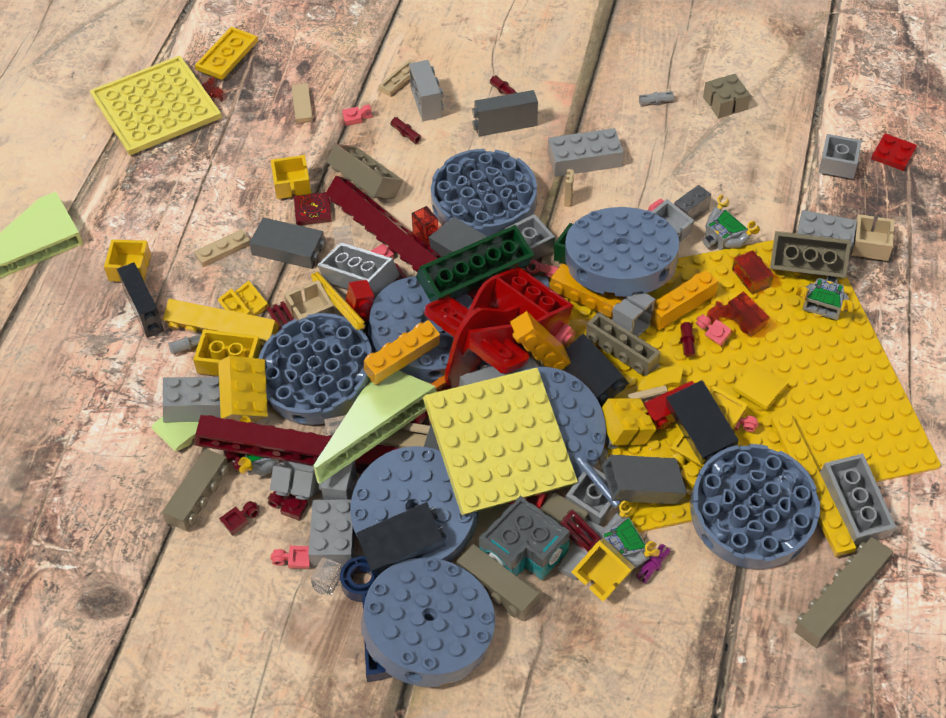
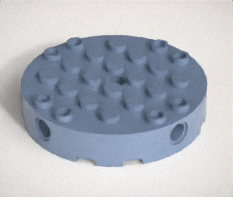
[431,149,537,237]
[565,207,679,296]
[367,277,473,383]
[259,313,373,425]
[519,367,606,480]
[690,444,820,569]
[350,446,478,562]
[361,558,495,687]

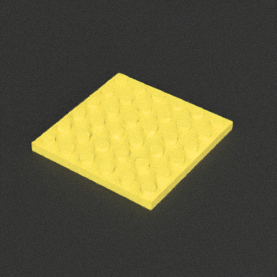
[90,55,222,156]
[423,368,578,516]

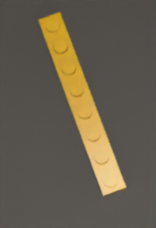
[771,413,856,557]

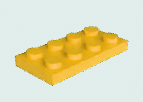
[195,27,258,80]
[671,385,748,469]

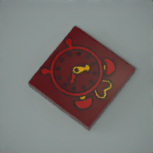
[294,192,332,225]

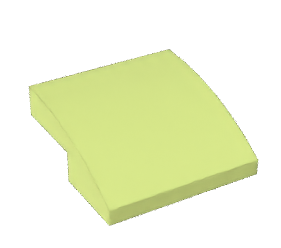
[151,416,198,452]

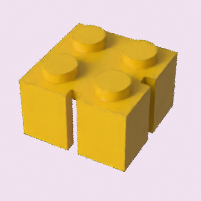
[270,155,311,199]
[104,239,151,282]
[601,398,657,445]
[571,538,635,602]

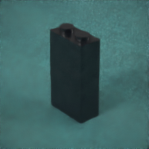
[117,262,164,338]
[564,333,630,408]
[666,380,739,465]
[356,502,447,576]

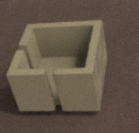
[703,74,751,119]

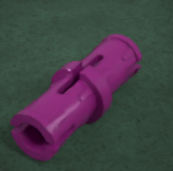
[636,544,671,584]

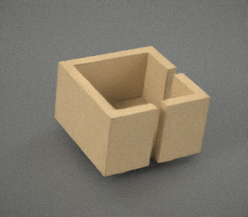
[851,214,895,261]
[284,280,335,321]

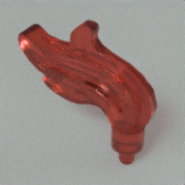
[202,76,223,102]
[707,301,735,324]

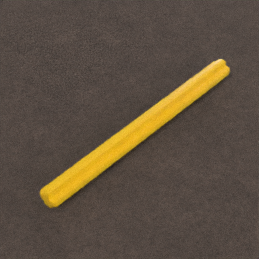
[311,271,365,330]

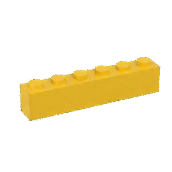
[162,298,280,347]

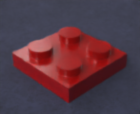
[871,133,917,171]

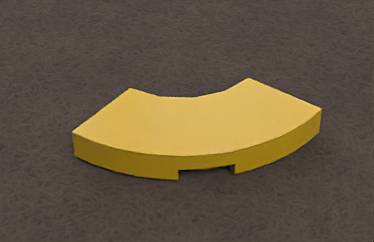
[637,367,684,392]

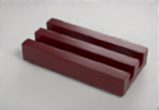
[267,301,294,331]
[559,509,601,554]

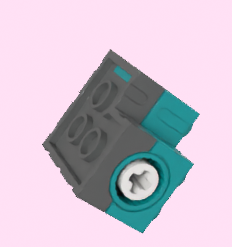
[479,495,570,580]

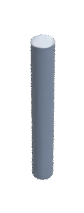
[576,456,621,508]

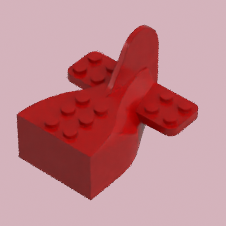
[424,266,574,388]

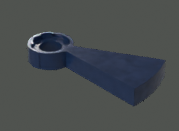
[340,556,393,682]

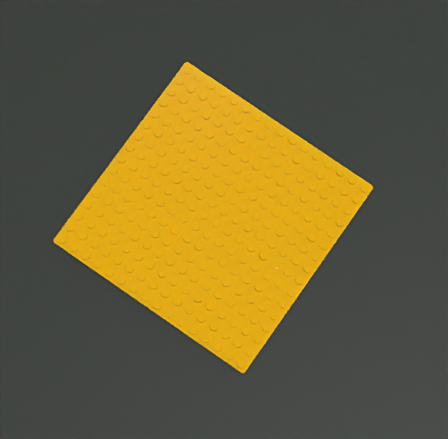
[549,240,941,533]

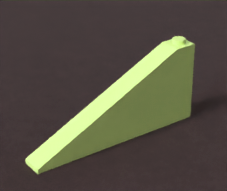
[0,192,83,278]
[314,371,436,484]

